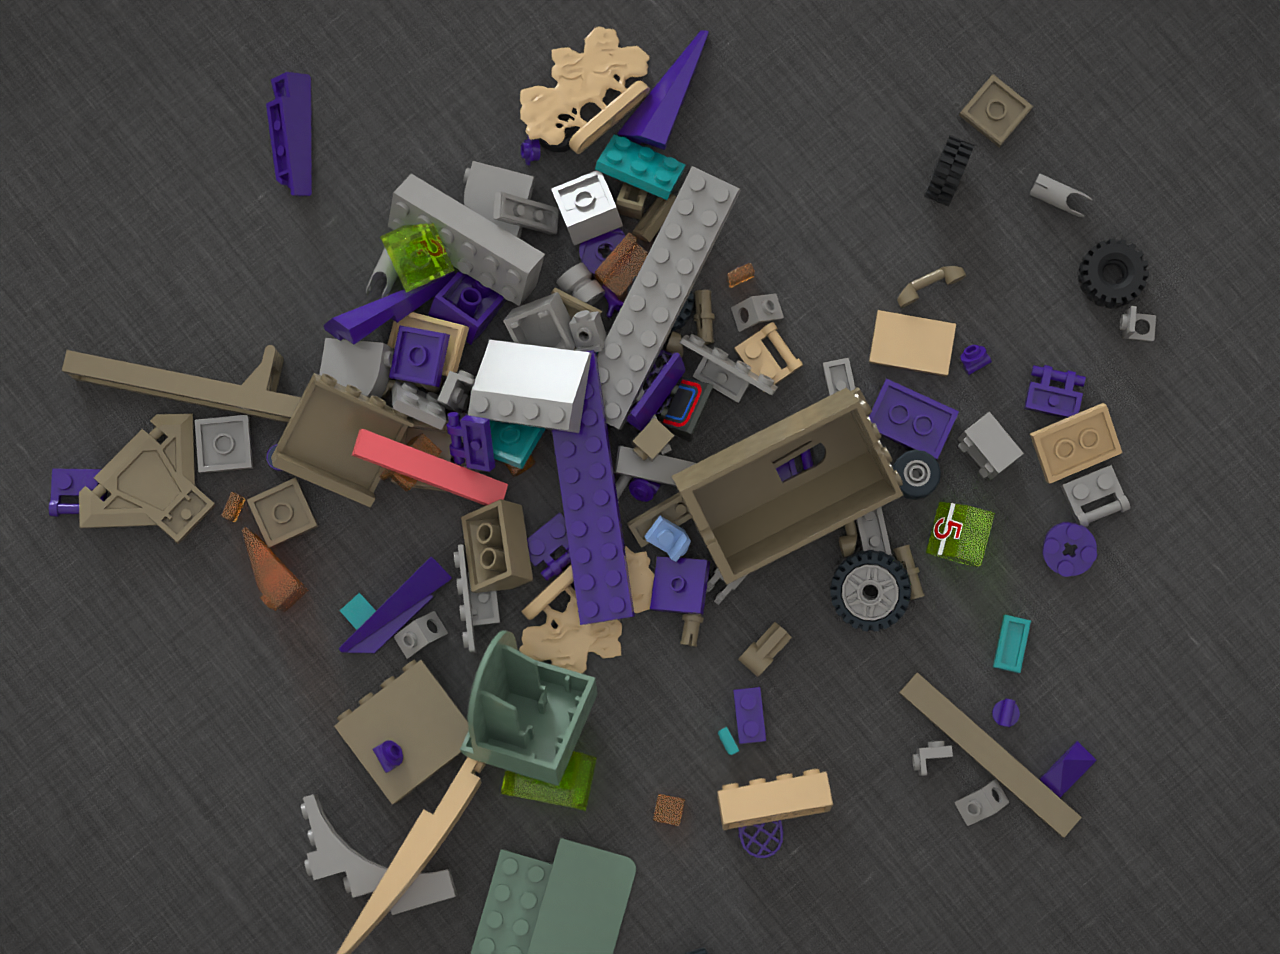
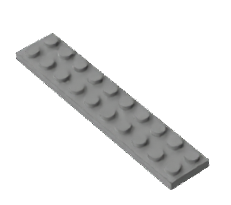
[597,166,741,430]

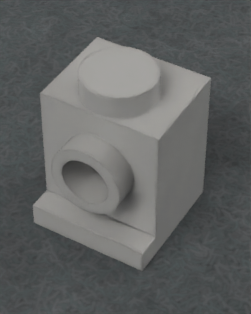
[569,310,607,352]

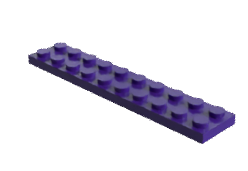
[552,350,635,625]

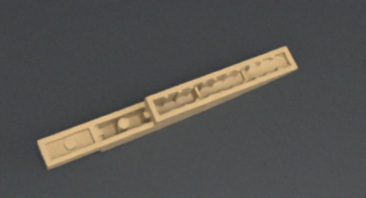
[337,757,486,954]

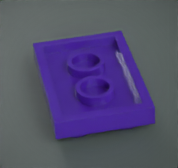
[869,378,959,460]

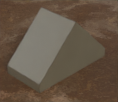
[616,182,649,220]

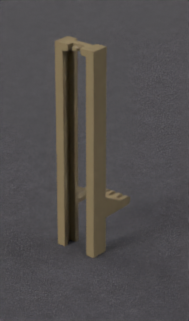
[62,345,301,423]

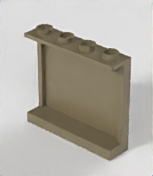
[271,373,414,508]
[334,659,468,805]

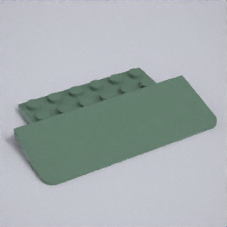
[471,838,636,954]

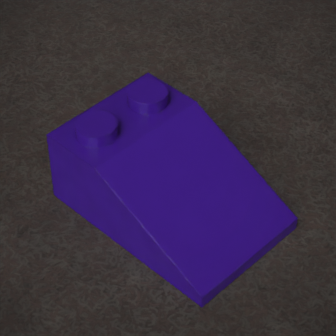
[428,271,507,345]

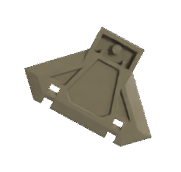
[79,413,215,544]

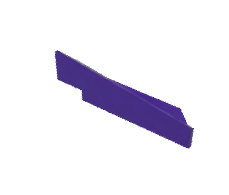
[266,72,312,197]
[339,556,452,654]

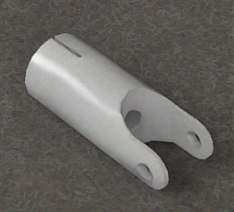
[1029,173,1092,217]
[366,239,410,298]

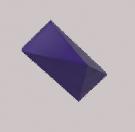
[1039,741,1097,798]

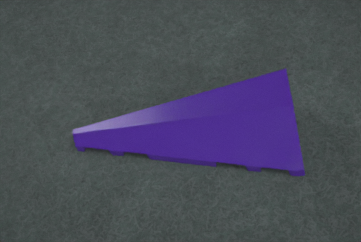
[617,30,709,150]
[323,270,456,345]

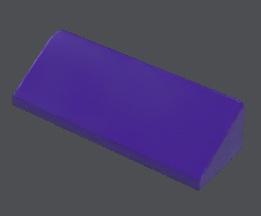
[626,352,685,431]

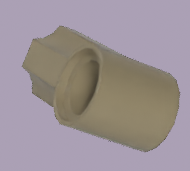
[738,622,792,677]

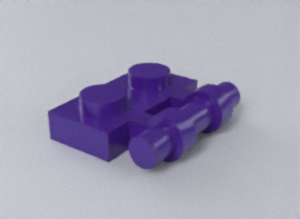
[1024,365,1086,418]
[446,412,495,472]
[527,513,571,581]

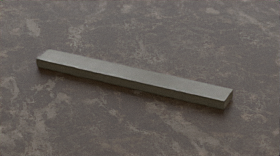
[899,672,1082,838]

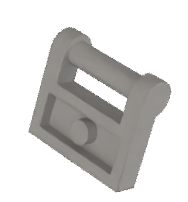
[1061,465,1130,527]

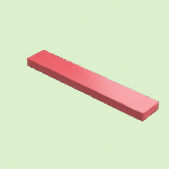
[352,429,508,506]

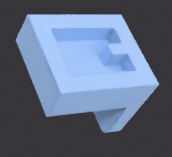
[644,516,691,562]

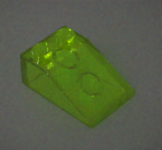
[501,751,597,811]

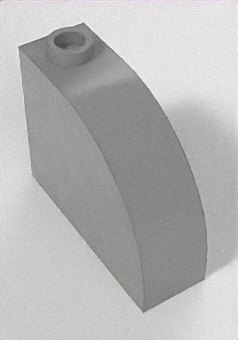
[463,161,535,239]
[319,338,394,398]

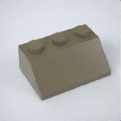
[461,499,533,593]

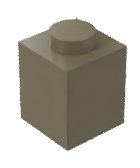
[632,418,674,462]

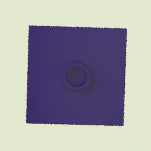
[389,325,450,387]
[650,556,710,615]

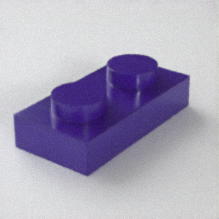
[733,687,766,744]

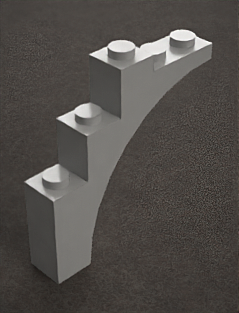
[300,794,457,915]

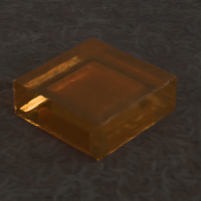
[726,263,755,288]
[221,492,245,522]
[653,794,685,826]

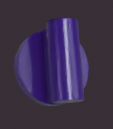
[960,345,992,375]
[629,478,661,502]
[992,699,1020,727]
[372,740,403,773]

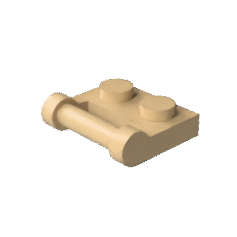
[734,322,803,392]

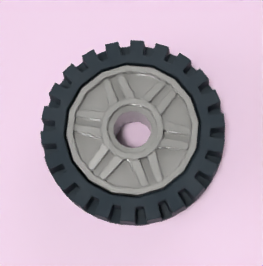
[831,550,911,632]

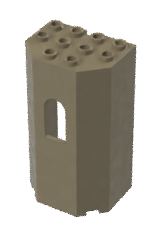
[672,387,903,584]

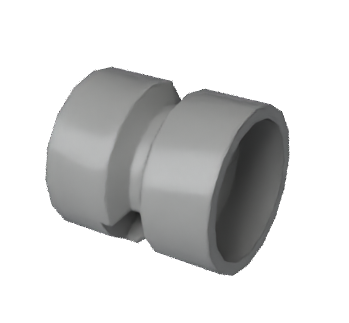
[556,263,605,306]

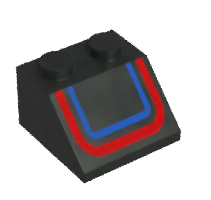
[659,377,713,442]

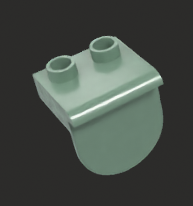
[460,630,598,786]

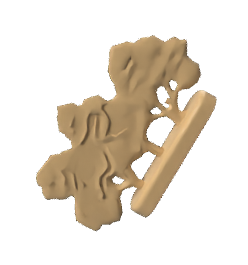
[520,27,650,154]
[519,546,655,674]

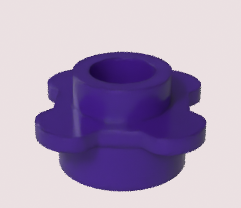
[521,136,540,165]

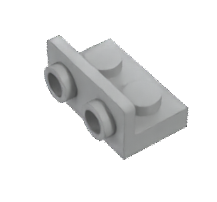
[437,370,475,416]

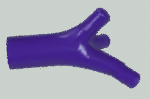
[602,284,624,318]

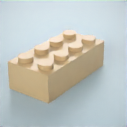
[717,769,833,830]

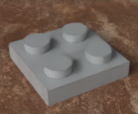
[392,380,446,430]
[195,415,253,474]

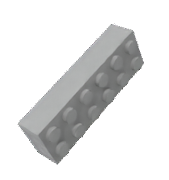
[388,174,545,306]

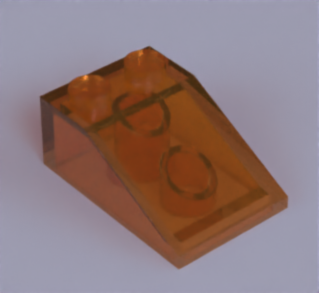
[242,527,309,612]

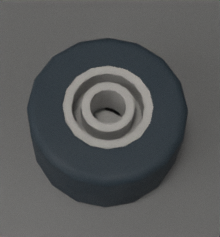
[892,450,941,500]

